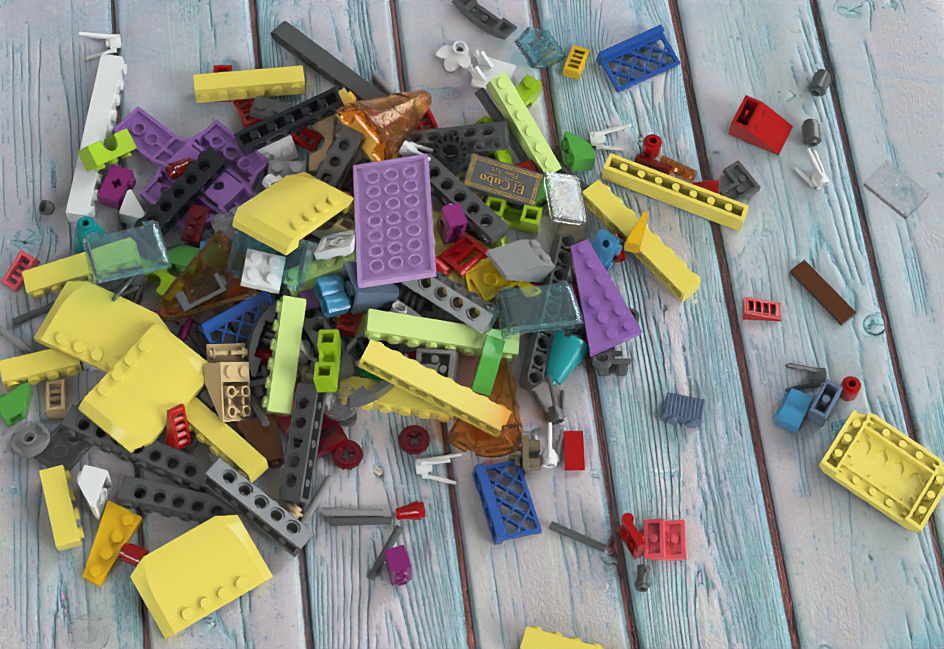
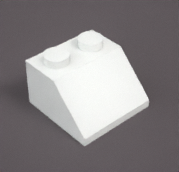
[77,465,113,521]

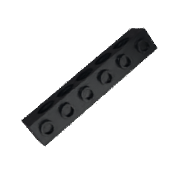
[234,87,346,156]
[133,147,229,248]

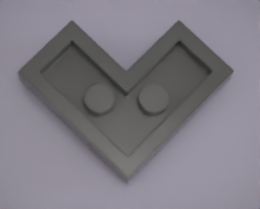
[719,160,761,202]

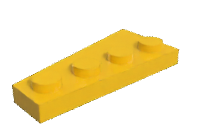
[82,500,143,588]

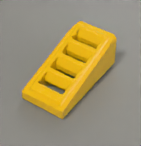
[562,45,590,80]
[624,212,648,254]

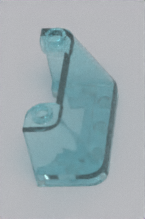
[82,220,172,284]
[226,228,318,291]
[495,281,583,340]

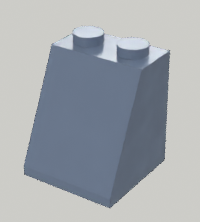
[341,261,399,315]

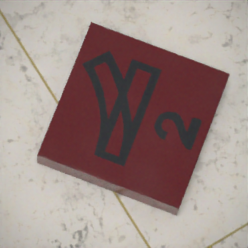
[303,410,349,459]

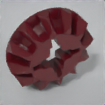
[398,425,430,455]
[331,440,363,470]

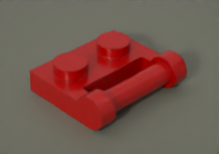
[438,234,488,278]
[618,513,646,560]

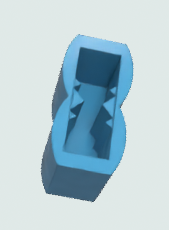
[313,274,352,318]
[774,388,813,434]

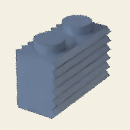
[806,379,843,427]
[662,392,706,428]

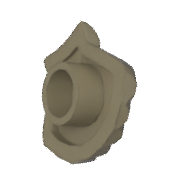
[555,218,587,244]

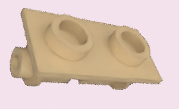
[206,343,248,363]

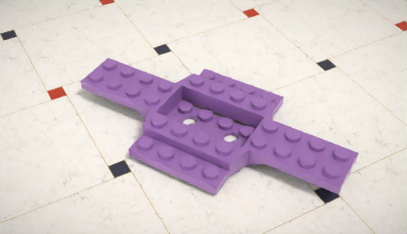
[112,106,269,230]

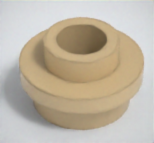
[286,503,303,520]

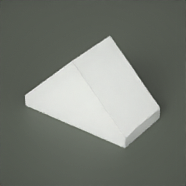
[119,189,145,225]

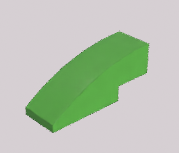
[470,335,505,397]

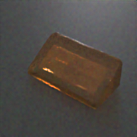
[661,155,698,182]

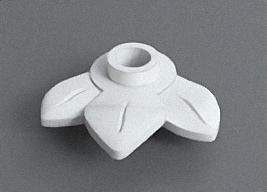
[436,41,471,72]

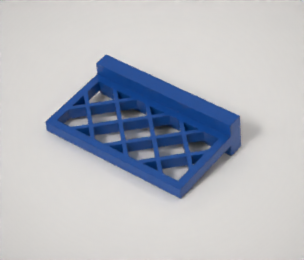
[596,24,680,93]
[197,290,278,346]
[472,460,542,545]

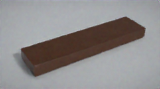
[790,260,856,326]

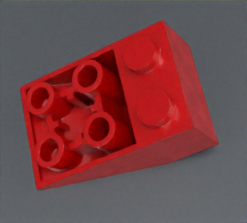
[728,95,793,156]

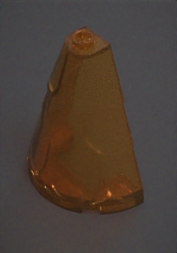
[336,90,432,161]
[157,229,261,321]
[448,357,523,458]

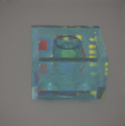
[515,27,567,70]

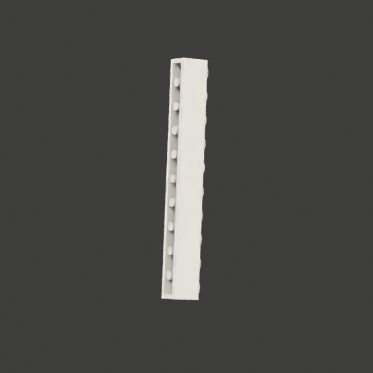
[66,54,127,223]

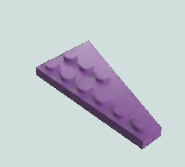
[570,239,642,357]

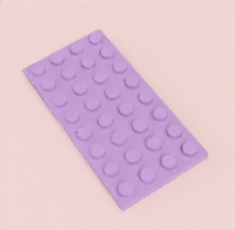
[353,154,437,288]

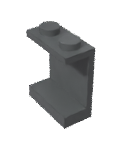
[173,273,227,312]

